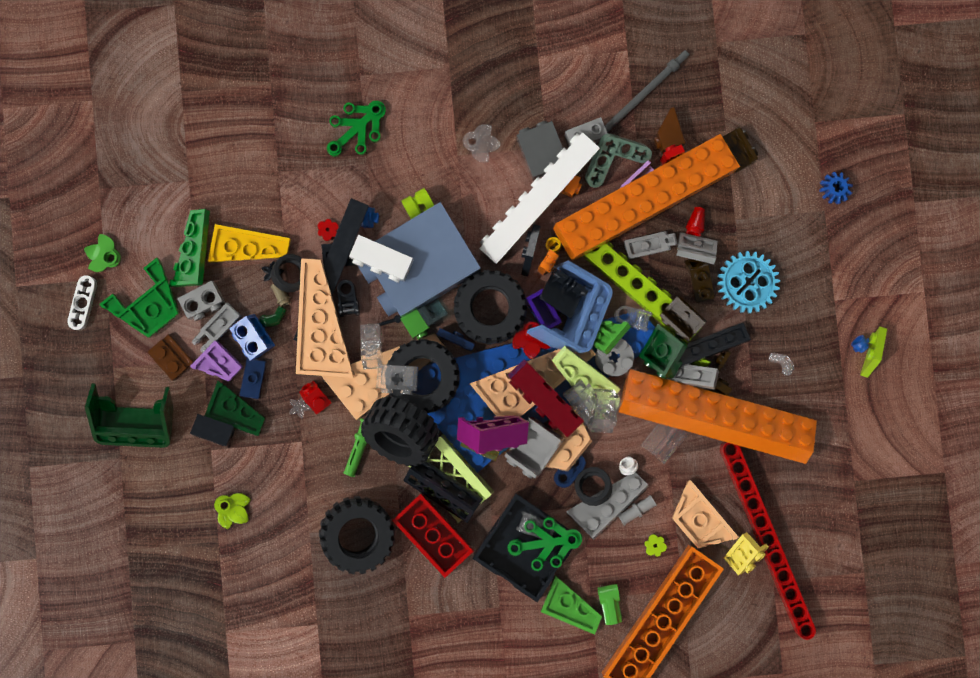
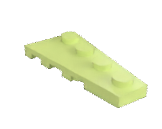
[552,346,621,418]

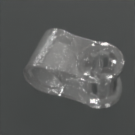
[614,306,653,332]
[516,511,554,539]

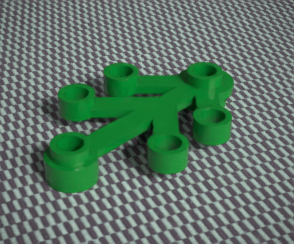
[327,101,386,157]
[507,517,582,571]

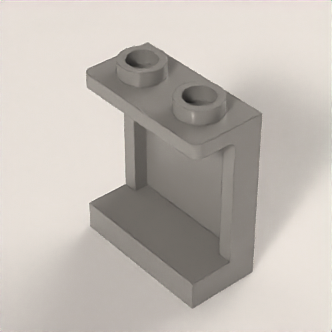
[504,417,564,479]

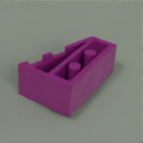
[457,415,529,454]

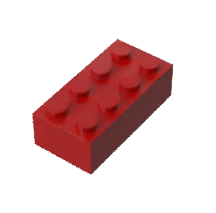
[392,493,474,578]

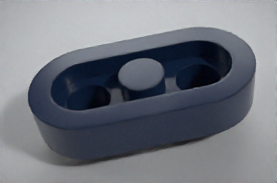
[554,455,586,488]

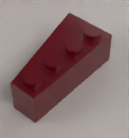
[507,359,584,437]

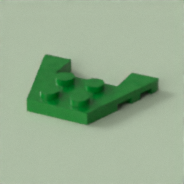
[99,257,180,338]

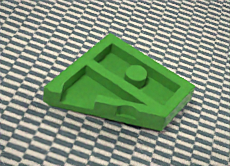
[593,321,631,355]

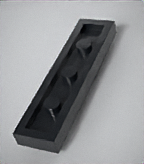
[680,323,751,367]

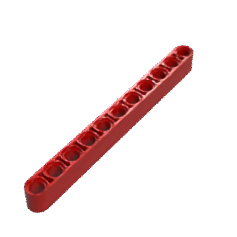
[720,442,816,640]

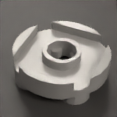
[595,339,634,377]

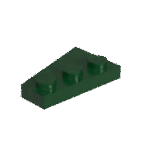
[204,381,266,436]

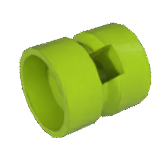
[401,188,434,219]

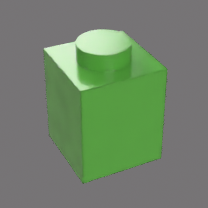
[401,309,430,340]

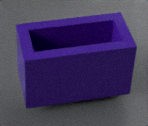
[526,289,562,329]

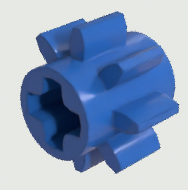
[361,207,379,228]

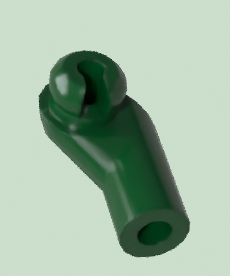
[259,306,287,328]

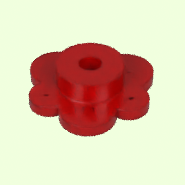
[317,219,339,241]

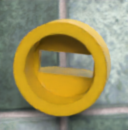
[546,237,561,253]

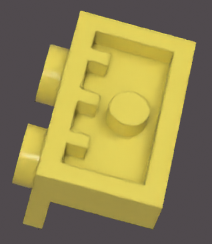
[724,532,769,575]

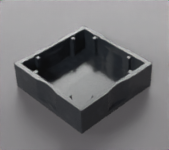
[472,493,576,602]

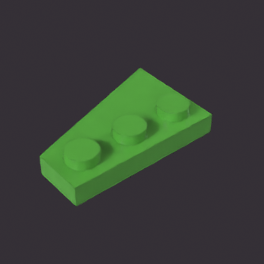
[541,575,602,635]

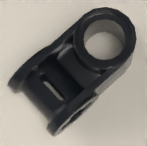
[337,280,360,318]

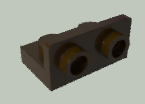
[723,126,758,173]

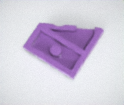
[190,340,243,381]

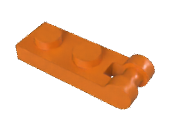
[537,250,559,275]

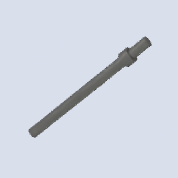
[604,50,690,133]

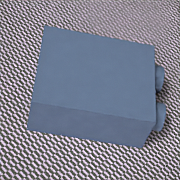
[357,202,481,318]

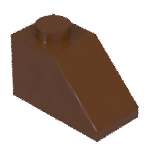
[654,107,685,153]

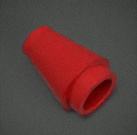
[685,207,705,237]

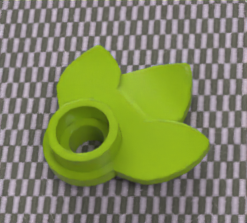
[214,493,251,529]

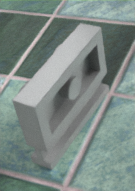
[676,232,718,264]

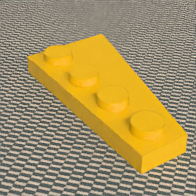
[208,224,291,262]

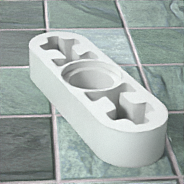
[68,276,97,330]

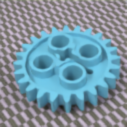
[717,251,780,314]

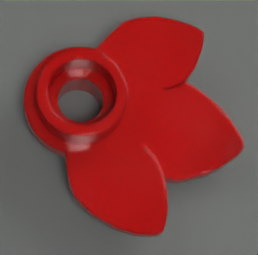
[512,321,550,360]

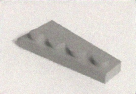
[566,472,649,540]

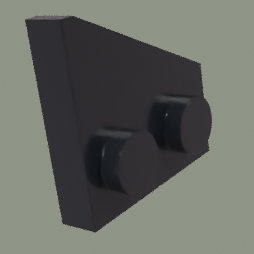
[521,224,541,276]

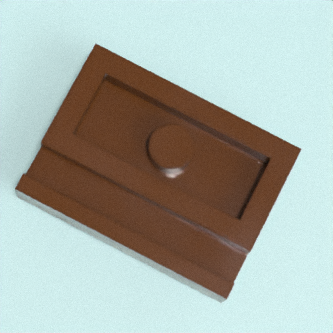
[147,334,194,381]

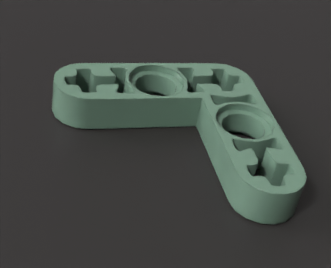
[585,134,652,188]

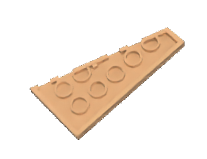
[470,349,596,417]

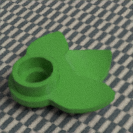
[84,234,121,272]

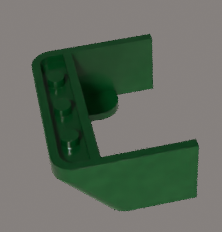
[85,383,173,448]

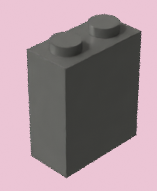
[516,121,563,180]

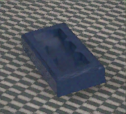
[437,328,475,351]
[240,358,267,399]

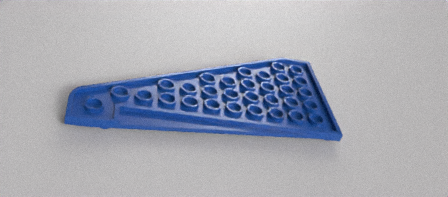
[406,312,656,473]

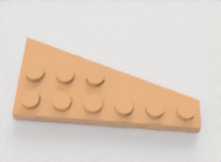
[296,258,354,378]
[322,334,444,420]

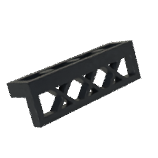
[403,461,483,523]

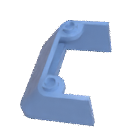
[527,260,613,353]

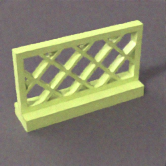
[409,434,494,523]

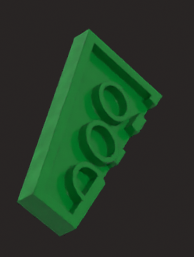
[169,209,210,287]

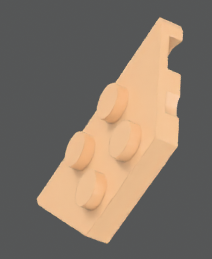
[546,403,592,471]
[672,480,739,548]

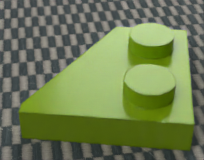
[860,327,887,378]

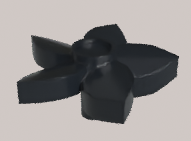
[261,261,284,281]

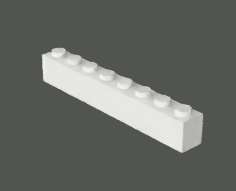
[479,132,600,264]

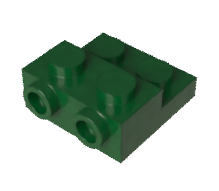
[639,324,688,379]

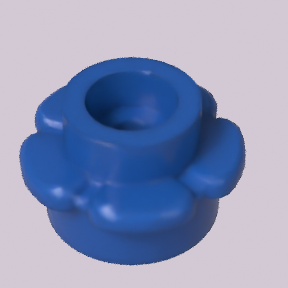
[851,335,870,353]

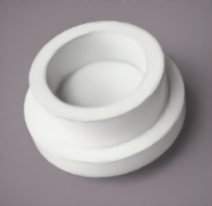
[619,457,638,475]

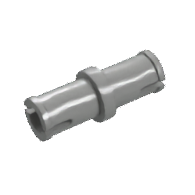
[618,495,657,526]

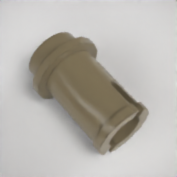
[271,284,291,307]

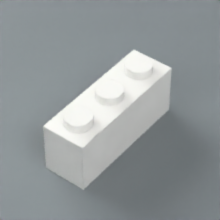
[349,235,414,283]

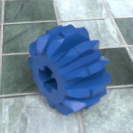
[819,172,853,204]

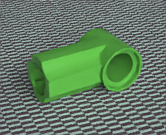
[597,584,622,625]

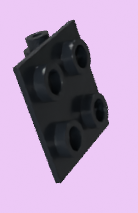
[539,268,588,319]

